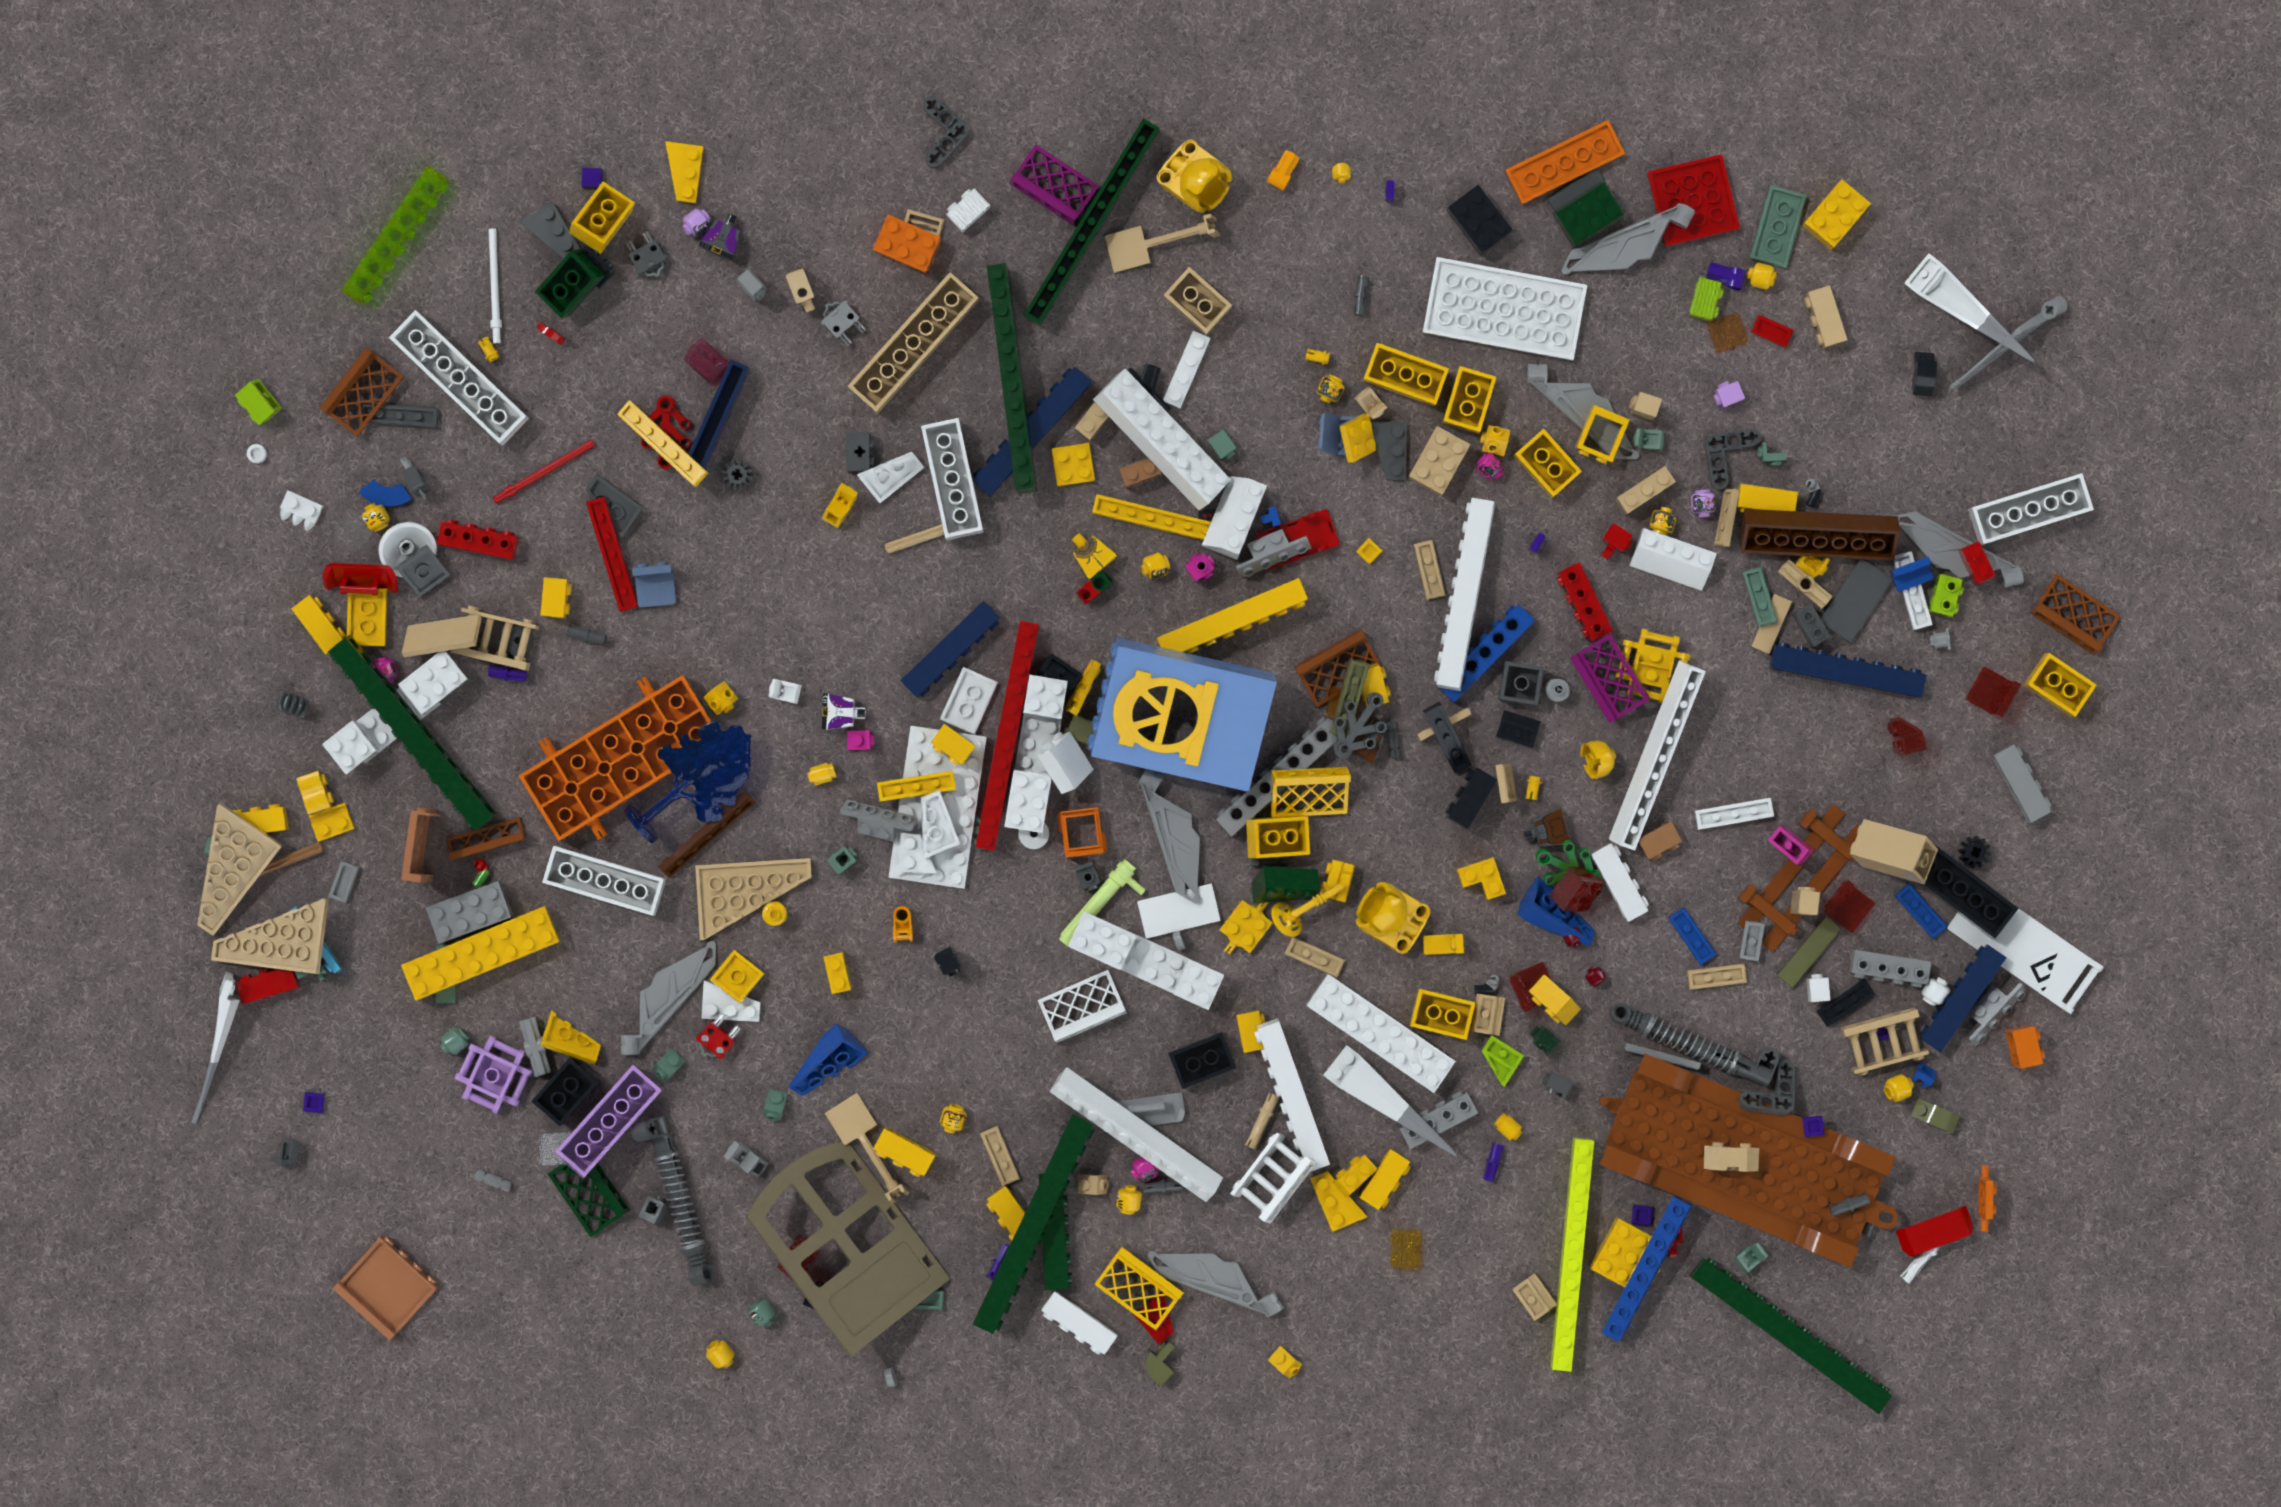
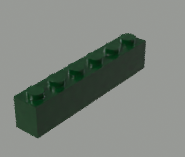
[1038,1173,1072,1290]

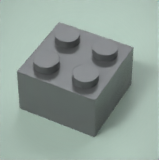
[1498,661,1544,706]

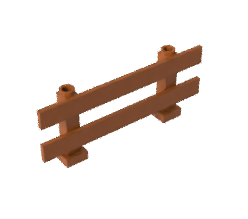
[1737,804,1860,952]

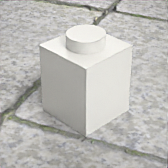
[1807,974,1830,1002]

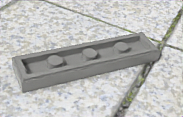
[1623,1042,1701,1070]

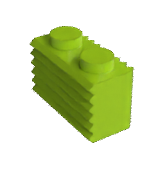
[1688,277,1724,322]

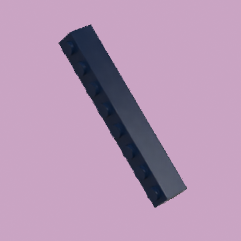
[972,367,1092,497]
[1768,643,1926,698]

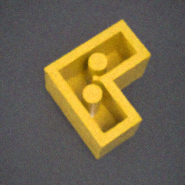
[1456,857,1506,900]
[1529,975,1581,1026]

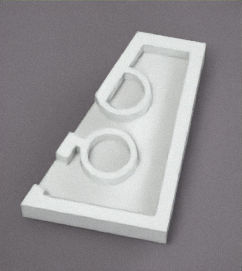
[857,452,924,503]
[921,790,960,858]

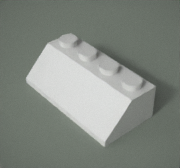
[1202,476,1267,560]
[1629,528,1717,591]

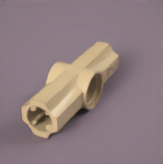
[1778,559,1833,609]

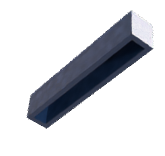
[689,359,751,470]
[900,601,1000,697]
[1920,944,2007,1052]

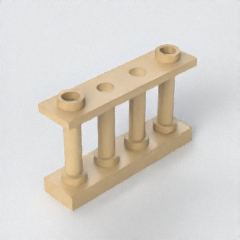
[451,605,539,671]
[1840,1007,1929,1076]

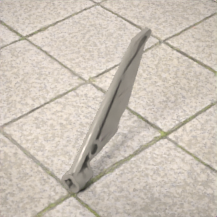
[1561,203,1695,275]
[1949,296,2067,390]
[1527,364,1639,459]
[1897,511,2024,588]
[1138,769,1200,904]
[621,941,716,1055]
[1148,1251,1284,1317]

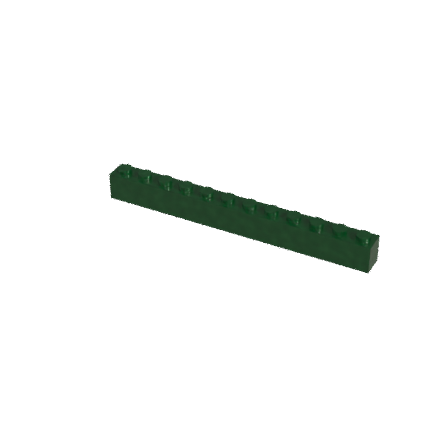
[1024,118,1160,327]
[987,263,1038,494]
[328,635,497,831]
[973,1113,1095,1334]
[1689,1257,1892,1414]

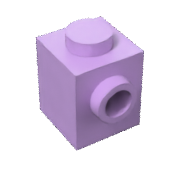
[1713,381,1745,409]

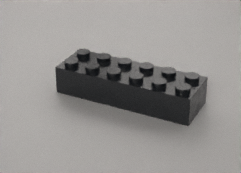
[1919,843,2019,939]

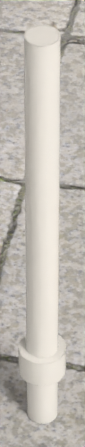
[489,228,502,344]

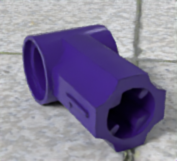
[1706,262,1747,290]

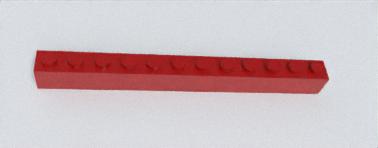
[975,621,1039,851]

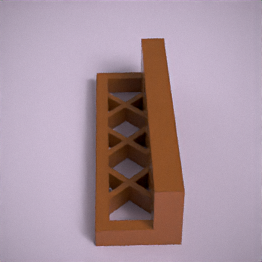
[446,817,526,861]

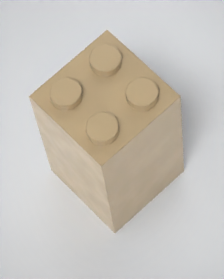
[1850,819,1938,884]

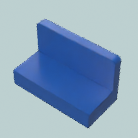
[1890,556,1934,592]

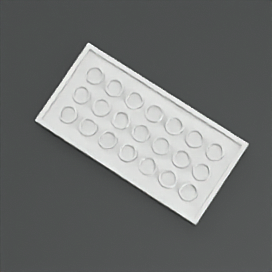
[1422,257,1587,361]
[888,726,987,889]

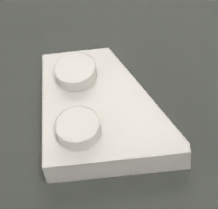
[899,833,936,874]

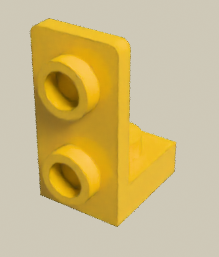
[1423,934,1464,955]

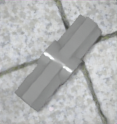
[519,1017,552,1077]

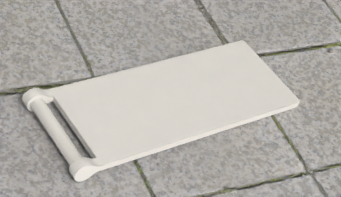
[1947,909,2104,1015]

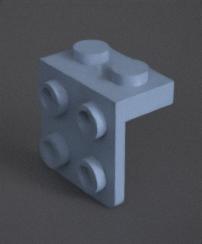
[1318,413,1356,455]
[632,562,676,608]

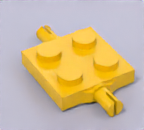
[1220,900,1273,955]

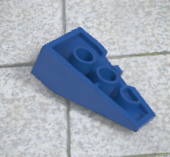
[1517,877,1595,946]
[789,1023,868,1096]

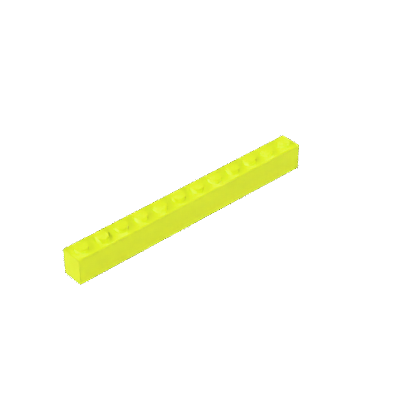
[1550,1137,1594,1372]

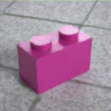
[1768,825,1814,865]

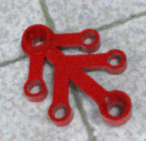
[641,395,691,470]

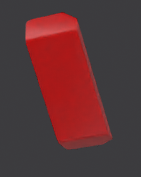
[322,563,399,596]
[1896,1205,1973,1257]

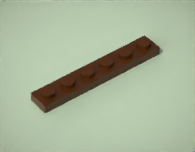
[658,791,756,878]

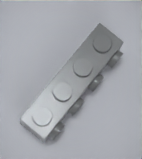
[1991,744,2051,823]
[1849,950,1931,987]
[1399,1091,1478,1149]

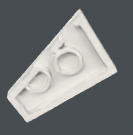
[702,980,761,1022]

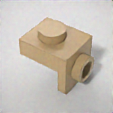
[1354,386,1387,419]
[1078,1174,1109,1195]

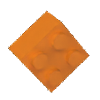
[2005,1025,2045,1069]

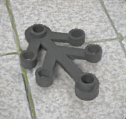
[1333,692,1387,758]

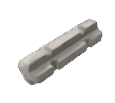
[474,1170,512,1192]

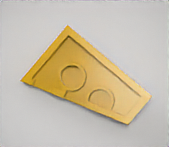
[1064,659,1101,716]

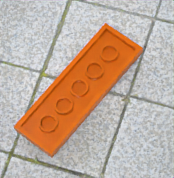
[1505,120,1625,205]

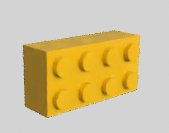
[1363,343,1449,407]

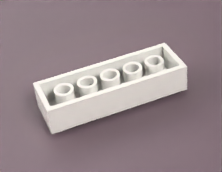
[921,418,984,541]
[1968,473,2094,545]
[542,846,666,916]

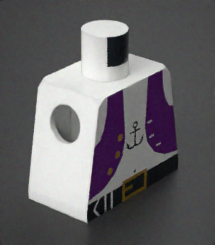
[822,693,866,730]

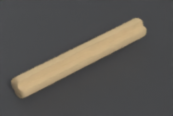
[885,524,945,554]

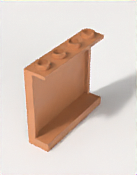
[401,807,442,883]
[332,1236,439,1340]

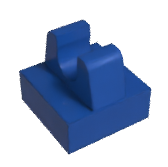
[1260,506,1281,528]
[1912,1061,1937,1088]

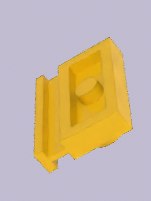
[309,803,355,842]

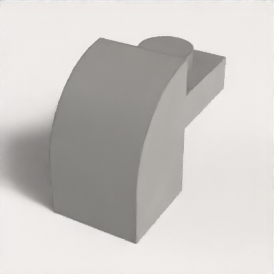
[724,1141,769,1178]

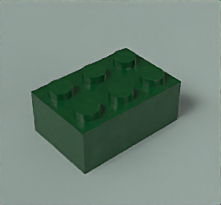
[1552,182,1624,246]
[535,249,606,319]

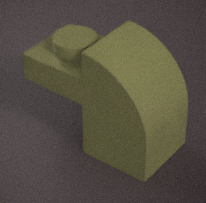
[1911,1098,1960,1134]
[1146,1341,1175,1387]

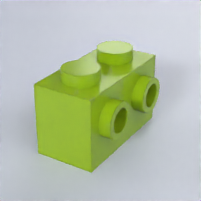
[235,378,282,425]
[1928,574,1964,618]

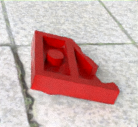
[1134,1292,1174,1345]

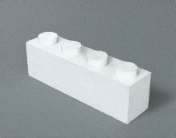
[1591,843,1649,922]
[1041,1290,1118,1355]

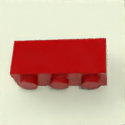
[235,968,301,1004]

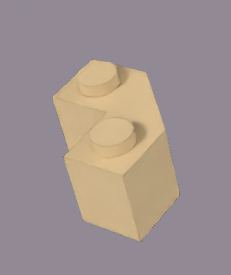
[1704,1142,1759,1172]

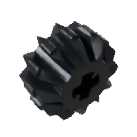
[1958,836,1991,868]

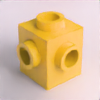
[1480,425,1510,456]
[703,681,738,715]

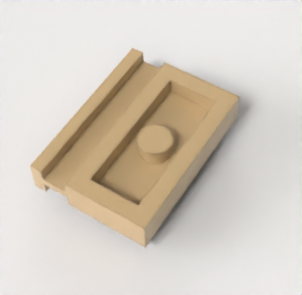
[1471,993,1505,1036]
[1512,1273,1557,1321]

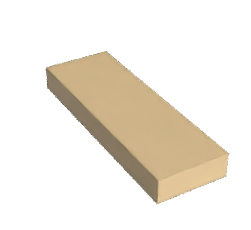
[1714,489,1740,547]
[1413,540,1446,600]
[1751,594,1792,654]
[1417,708,1471,741]
[1285,937,1345,977]
[1687,963,1747,990]
[980,1125,1020,1186]

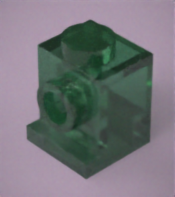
[1529,1025,1560,1056]

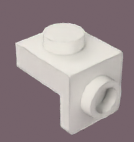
[769,679,802,704]

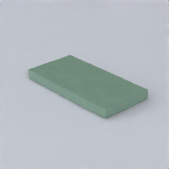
[1749,185,1807,269]

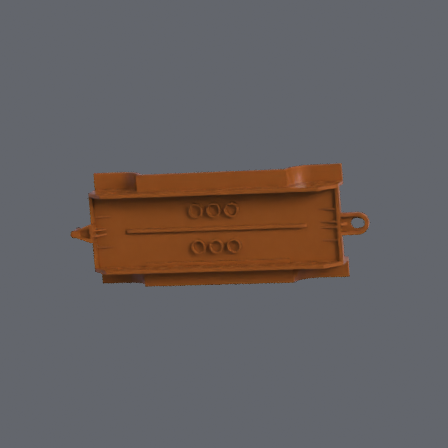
[1599,1053,1898,1268]

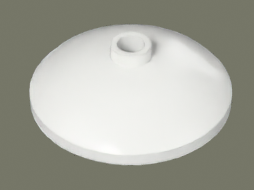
[378,522,437,577]

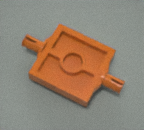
[1978,1165,1996,1232]

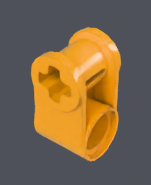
[893,905,913,943]

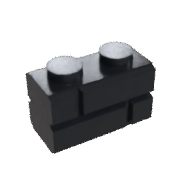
[934,947,962,977]

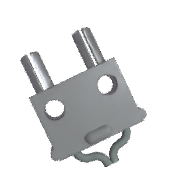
[821,301,866,346]

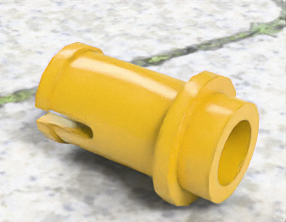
[478,337,499,362]
[1305,348,1330,366]
[1525,776,1542,800]

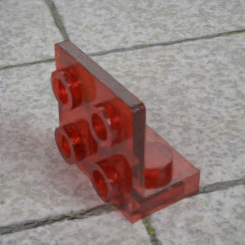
[1965,667,2021,718]
[1821,880,1875,933]
[1508,962,1551,1013]

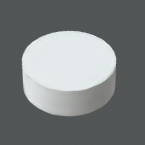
[247,444,267,464]

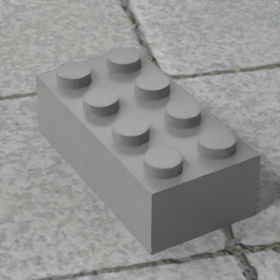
[426,881,514,944]

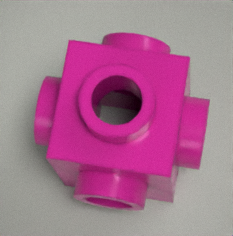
[1185,553,1215,583]

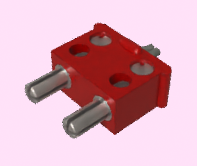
[696,1013,741,1059]

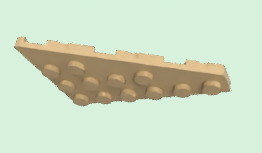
[197,802,282,936]
[695,858,812,940]
[211,899,329,974]

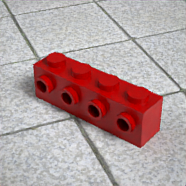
[437,519,519,560]
[1556,562,1613,642]

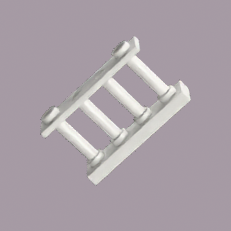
[1230,1133,1317,1224]

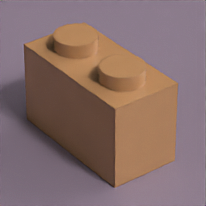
[1119,458,1162,488]
[1638,821,1682,861]

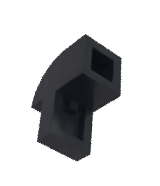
[1912,352,1937,396]

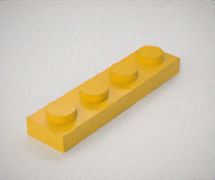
[877,771,956,802]

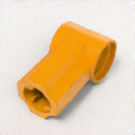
[1266,150,1300,191]

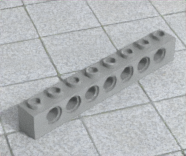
[1216,716,1338,837]

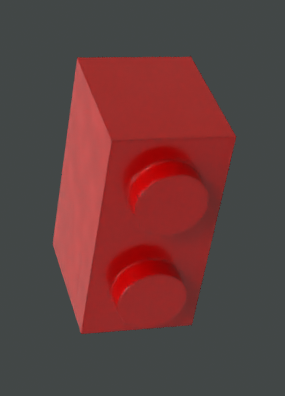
[1959,541,1996,586]

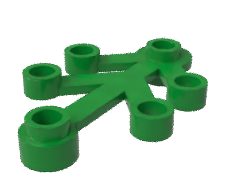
[1535,840,1602,893]

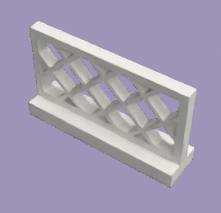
[1038,970,1127,1044]

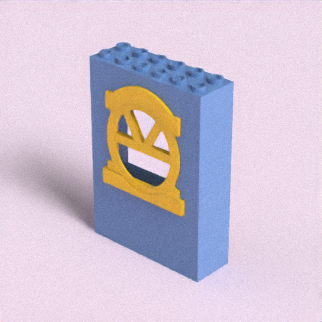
[1087,637,1277,792]

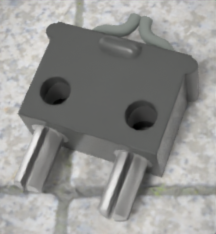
[626,231,669,277]
[400,457,431,500]

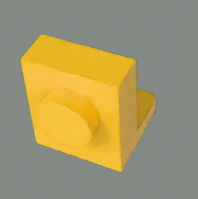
[1795,556,1830,578]
[1268,1346,1302,1379]

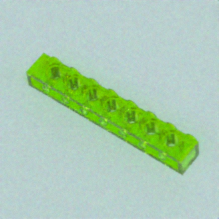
[341,165,449,306]

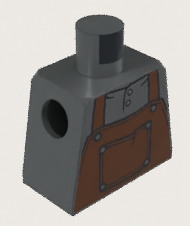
[1342,717,1384,766]
[1523,808,1570,846]

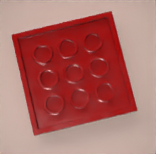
[1647,154,1740,247]

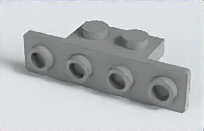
[1236,529,1311,578]
[840,800,918,842]
[1968,983,2027,1047]

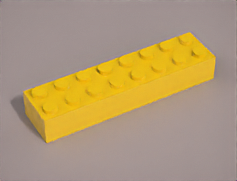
[1157,578,1308,654]
[401,906,561,1001]

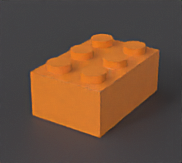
[873,215,942,274]

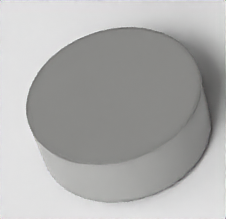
[1173,931,1186,951]
[884,1367,897,1388]

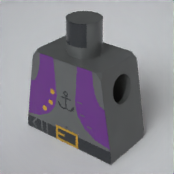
[699,213,742,262]

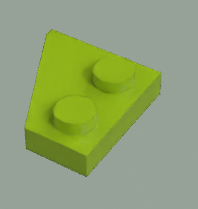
[1481,1035,1524,1087]

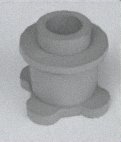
[1930,628,1951,651]

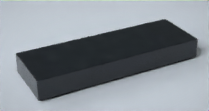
[1816,979,1875,1027]

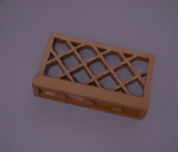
[319,347,404,437]
[2030,574,2120,656]
[1293,629,1382,707]

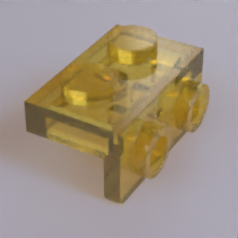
[1390,1229,1422,1269]

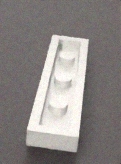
[1163,331,1211,409]
[1893,551,1933,630]
[1694,798,1774,830]

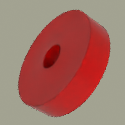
[536,321,565,345]

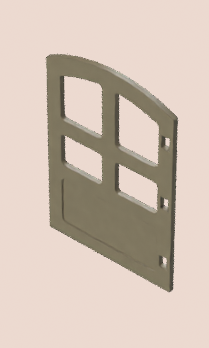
[746,1142,950,1357]

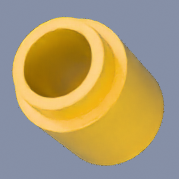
[807,763,837,786]
[1494,1113,1523,1141]

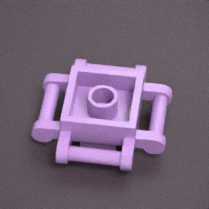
[455,1035,533,1114]

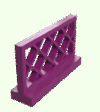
[1010,144,1099,226]
[1570,633,1650,724]

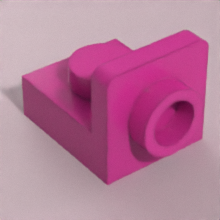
[847,730,874,750]

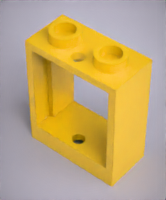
[1575,405,1630,464]

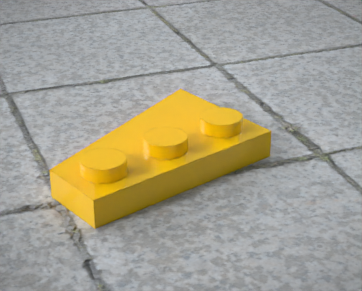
[665,141,704,204]
[540,1010,601,1065]
[1310,1171,1367,1232]

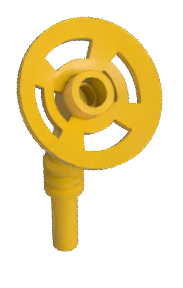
[1271,882,1345,937]

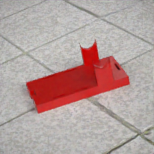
[1255,509,1340,570]

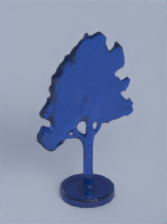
[623,721,752,843]

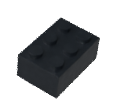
[1446,184,1513,256]
[1445,768,1497,829]
[1168,1031,1236,1089]
[531,1057,601,1126]

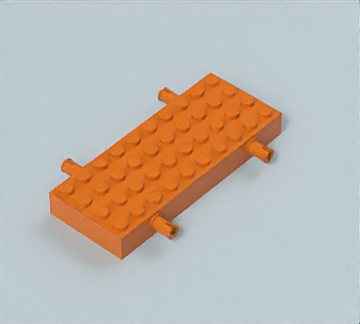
[519,675,725,841]

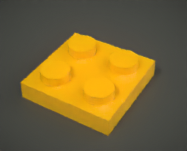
[1340,414,1377,463]
[1051,443,1095,487]
[710,950,764,1004]

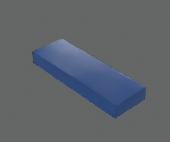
[1894,883,1947,939]
[1668,907,1717,965]

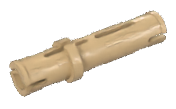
[1245,1092,1280,1150]

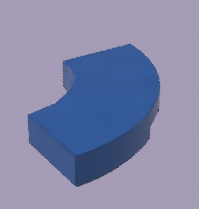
[358,480,413,507]

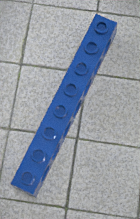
[1601,1196,1693,1342]

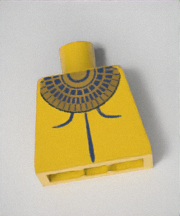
[1072,533,1117,580]

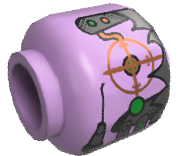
[682,209,711,237]
[1690,490,1716,518]

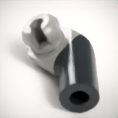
[1805,479,1822,508]
[1474,975,1500,994]

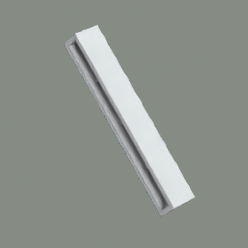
[1254,1018,1330,1172]

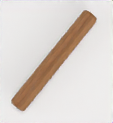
[259,842,323,877]

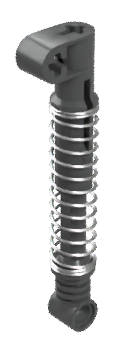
[1609,1003,1780,1087]
[632,1115,715,1286]

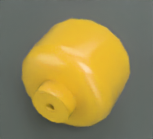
[1332,163,1351,183]

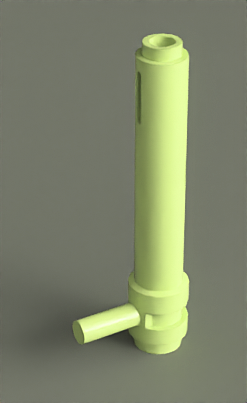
[1059,859,1146,946]

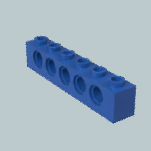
[1437,604,1535,703]

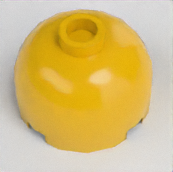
[1580,740,1616,779]

